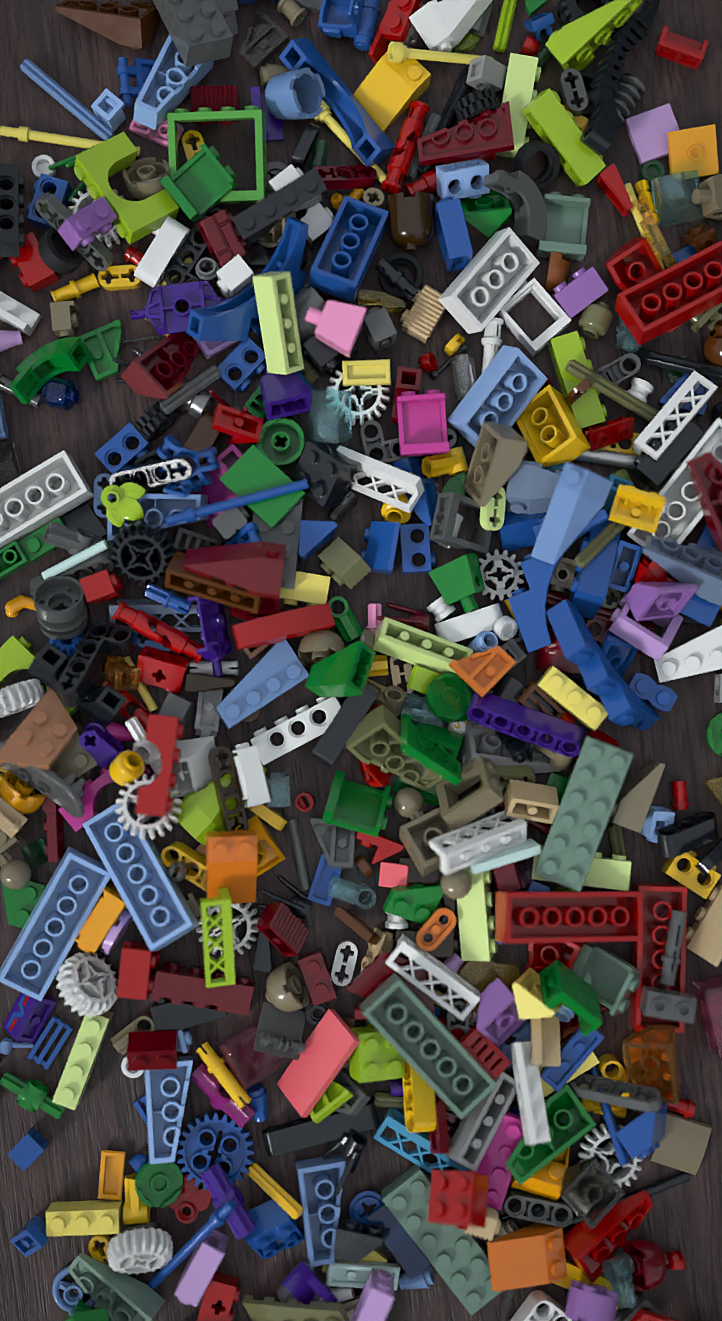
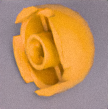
[0,771,46,815]

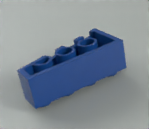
[568,513,621,620]

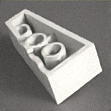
[654,624,722,683]

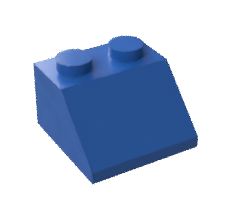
[361,521,400,575]
[615,1099,668,1159]

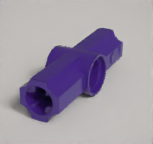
[200,1162,257,1240]

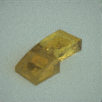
[357,290,405,314]

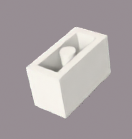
[216,254,254,299]

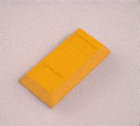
[98,1150,126,1200]

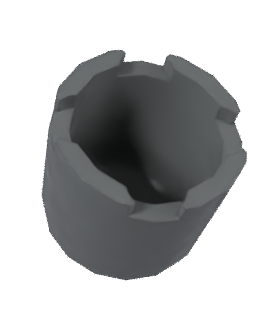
[294,284,326,345]

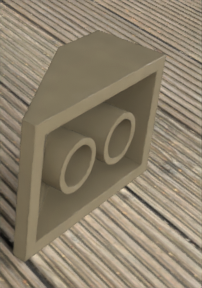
[463,421,528,507]
[608,761,665,833]

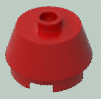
[633,554,678,583]

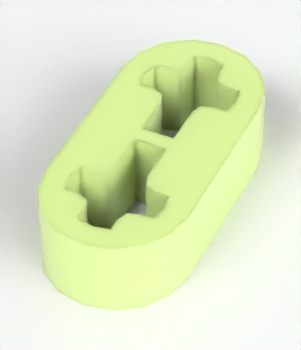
[480,487,506,531]

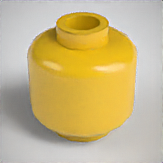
[381,494,413,525]
[109,750,145,786]

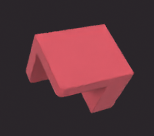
[378,860,413,888]

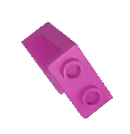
[396,390,449,457]

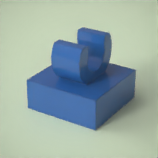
[523,11,555,41]

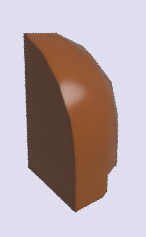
[544,251,571,295]

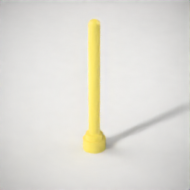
[387,41,493,64]
[314,100,387,184]

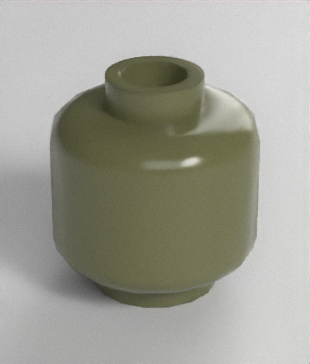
[578,301,614,339]

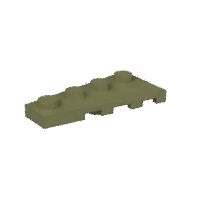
[243,1295,350,1321]

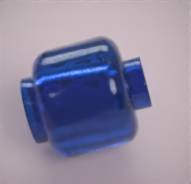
[42,378,80,411]

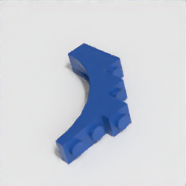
[186,217,309,341]
[508,509,608,652]
[546,599,660,731]

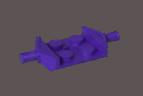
[130,280,229,337]
[188,595,232,677]

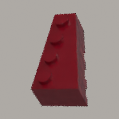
[151,961,256,1015]

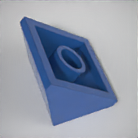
[497,504,546,552]
[299,520,338,562]
[598,629,638,678]

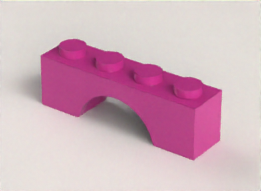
[58,749,154,832]

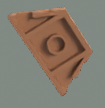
[0,688,78,769]

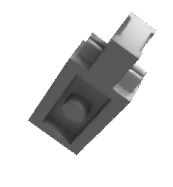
[194,689,224,738]

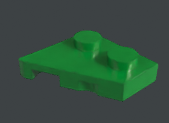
[79,319,122,382]
[1,879,47,929]
[383,881,444,924]

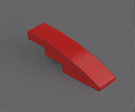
[232,603,335,650]

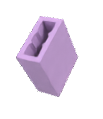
[174,1229,229,1307]

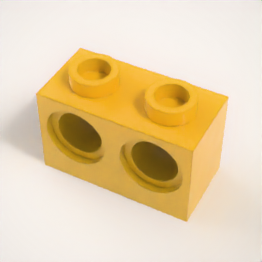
[661,850,721,899]

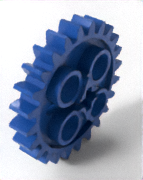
[176,1110,255,1191]

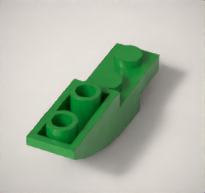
[0,517,66,580]

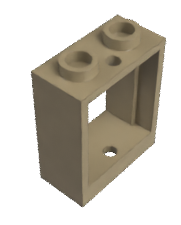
[435,755,504,830]

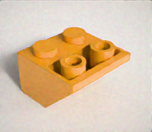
[511,1146,570,1201]

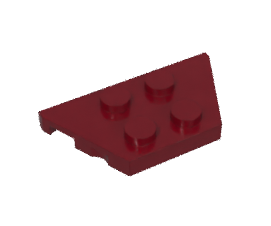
[346,950,435,1015]

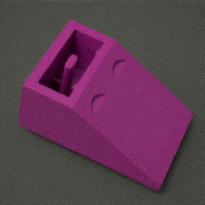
[190,444,242,529]

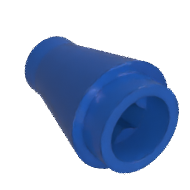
[245,1083,268,1122]

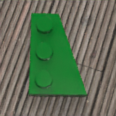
[400,712,462,786]

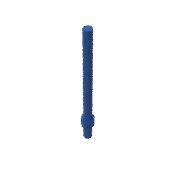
[165,479,308,526]
[148,1199,236,1289]

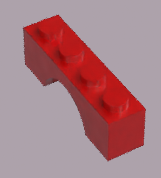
[135,714,184,818]

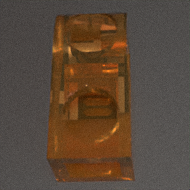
[102,654,141,691]

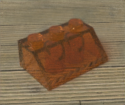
[622,1025,682,1104]

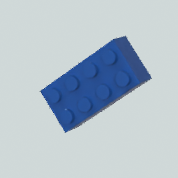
[309,196,389,303]

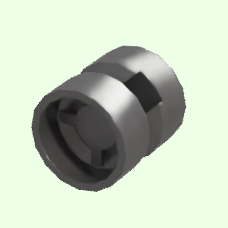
[178,377,214,420]

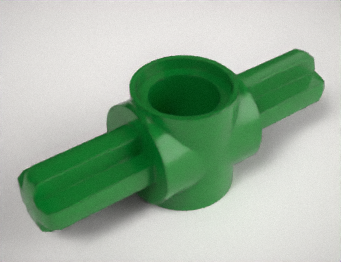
[0,1072,66,1119]

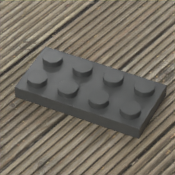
[252,497,304,589]

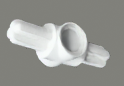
[125,716,162,776]

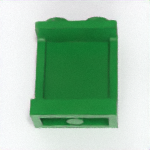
[160,143,238,223]
[322,770,393,837]
[539,959,603,1036]

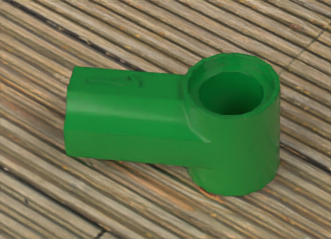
[328,596,363,644]

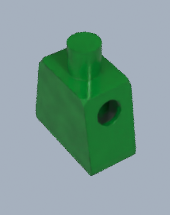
[428,553,485,614]

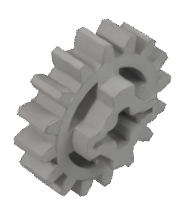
[478,549,524,601]

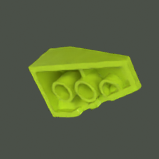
[545,0,642,71]
[173,765,267,847]

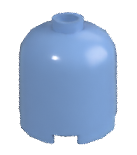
[265,67,325,121]

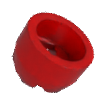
[520,35,539,56]
[418,352,437,373]
[295,792,315,812]
[667,1250,686,1270]

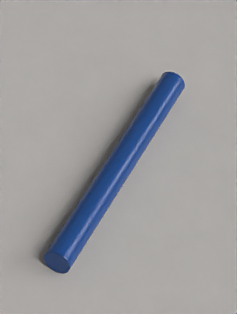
[589,1067,630,1166]

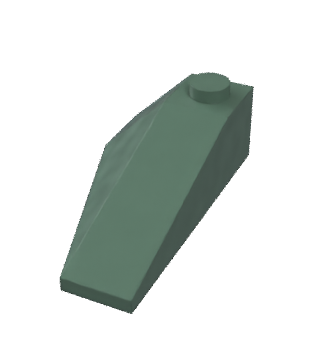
[67,1252,165,1321]

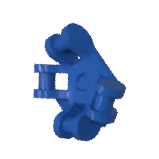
[156,435,220,498]

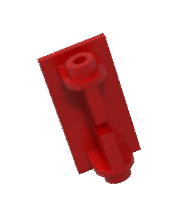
[583,416,633,451]

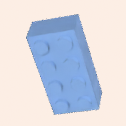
[447,345,548,447]

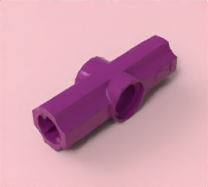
[190,1062,257,1128]

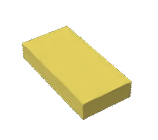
[342,359,391,386]

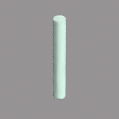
[41,540,109,580]

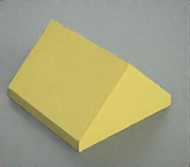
[512,968,564,1019]

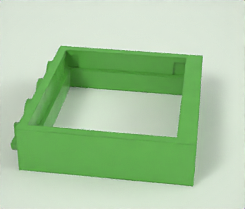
[167,106,268,206]

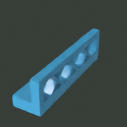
[373,1108,468,1174]

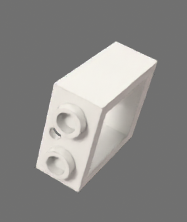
[496,278,571,356]

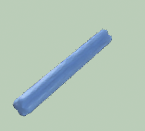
[20,59,115,141]

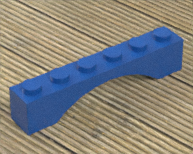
[279,38,395,167]

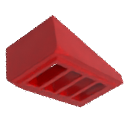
[596,163,633,218]
[460,1025,511,1079]

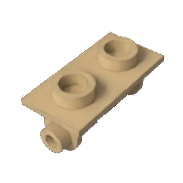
[0,797,28,838]
[361,927,395,971]

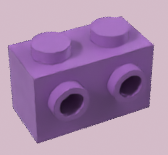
[58,197,117,251]
[551,266,608,319]

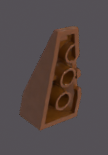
[55,0,160,50]

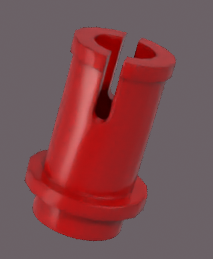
[124,245,144,266]
[671,781,690,810]
[665,1093,696,1118]

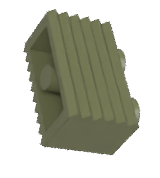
[318,537,371,589]

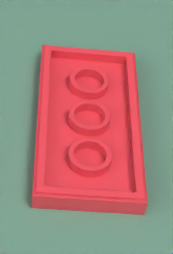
[277,1009,360,1117]

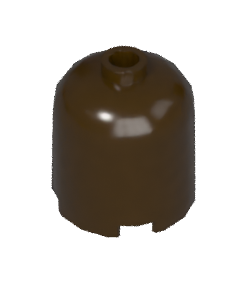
[388,192,435,252]

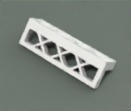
[0,291,42,337]
[633,370,718,461]
[337,445,424,513]
[429,810,527,875]
[385,934,480,1021]
[509,1041,551,1145]

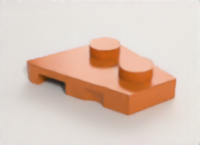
[449,646,516,698]

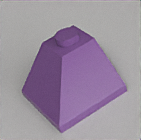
[625,582,698,621]
[476,978,527,1047]

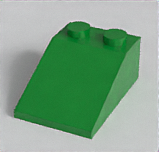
[393,719,464,807]

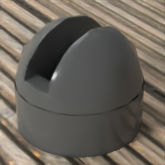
[168,861,189,882]

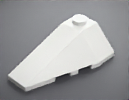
[409,0,493,52]

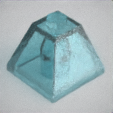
[651,170,705,228]
[307,389,352,443]

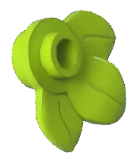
[101,482,146,527]

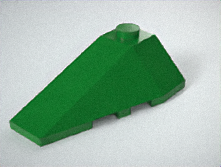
[505,1084,596,1185]

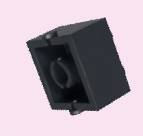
[301,335,359,377]
[291,441,359,507]

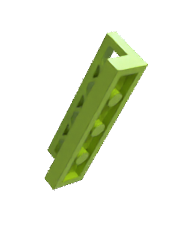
[200,887,235,988]

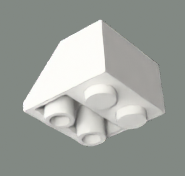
[173,736,220,797]

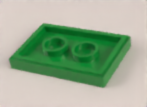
[220,445,306,529]

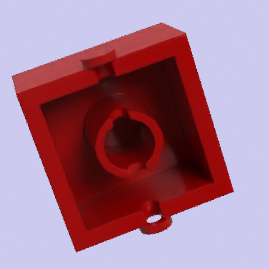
[117,940,161,1000]
[428,1170,489,1230]

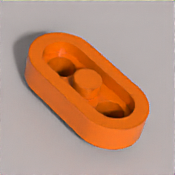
[416,907,456,951]

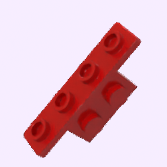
[369,0,422,65]

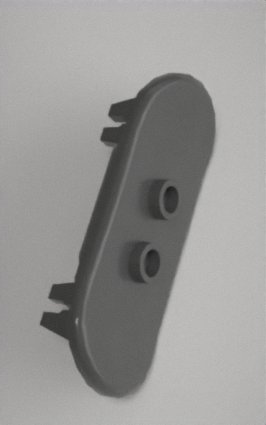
[0,738,85,818]

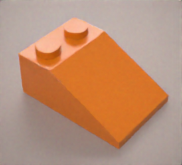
[205,830,257,904]
[487,1222,567,1292]

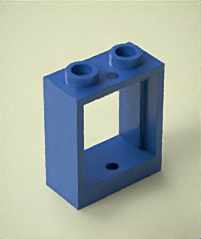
[434,197,473,273]

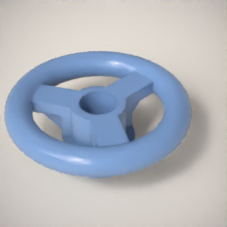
[52,1266,95,1312]

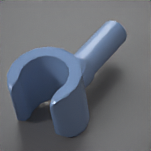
[0,1037,34,1055]

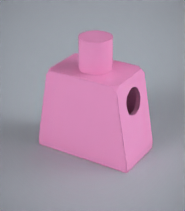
[305,300,366,357]

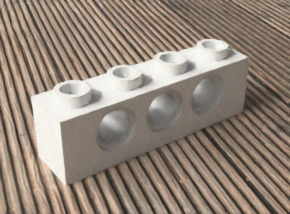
[250,697,341,765]

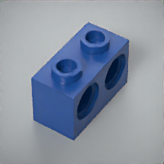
[26,173,73,230]
[217,337,267,394]
[94,422,152,474]
[399,523,435,574]

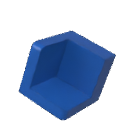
[8,1127,49,1171]

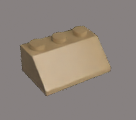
[686,883,722,967]

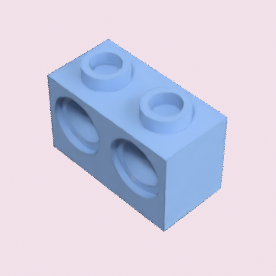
[436,158,490,199]

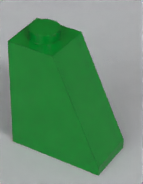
[305,641,376,697]

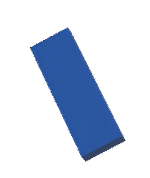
[540,1026,605,1092]

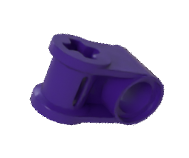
[79,721,125,769]

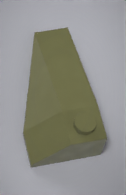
[346,704,443,791]

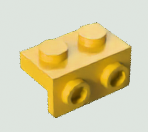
[608,484,666,533]

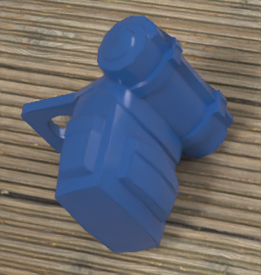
[318,0,381,51]

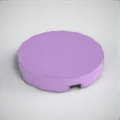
[101,909,133,955]

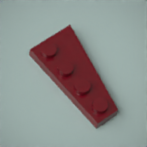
[417,101,515,166]

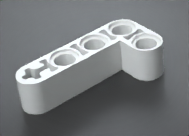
[510,1290,572,1321]

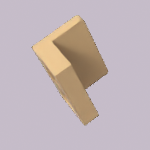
[530,1017,561,1067]

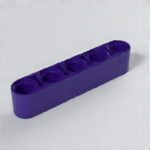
[467,692,584,757]

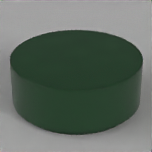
[640,160,665,186]

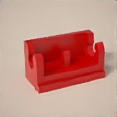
[653,25,709,70]

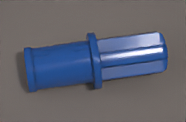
[145,583,193,616]

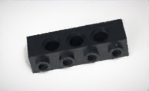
[0,163,25,257]

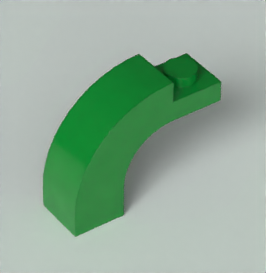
[9,337,92,404]

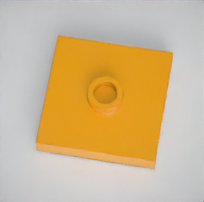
[667,124,719,181]

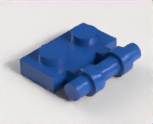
[116,57,156,107]

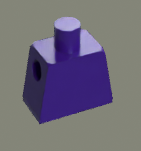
[260,370,311,421]

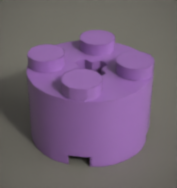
[565,1279,618,1321]

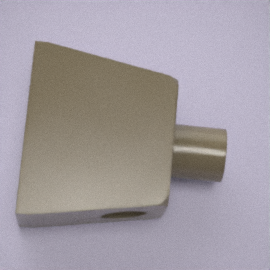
[692,174,722,221]

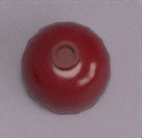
[623,1238,668,1292]

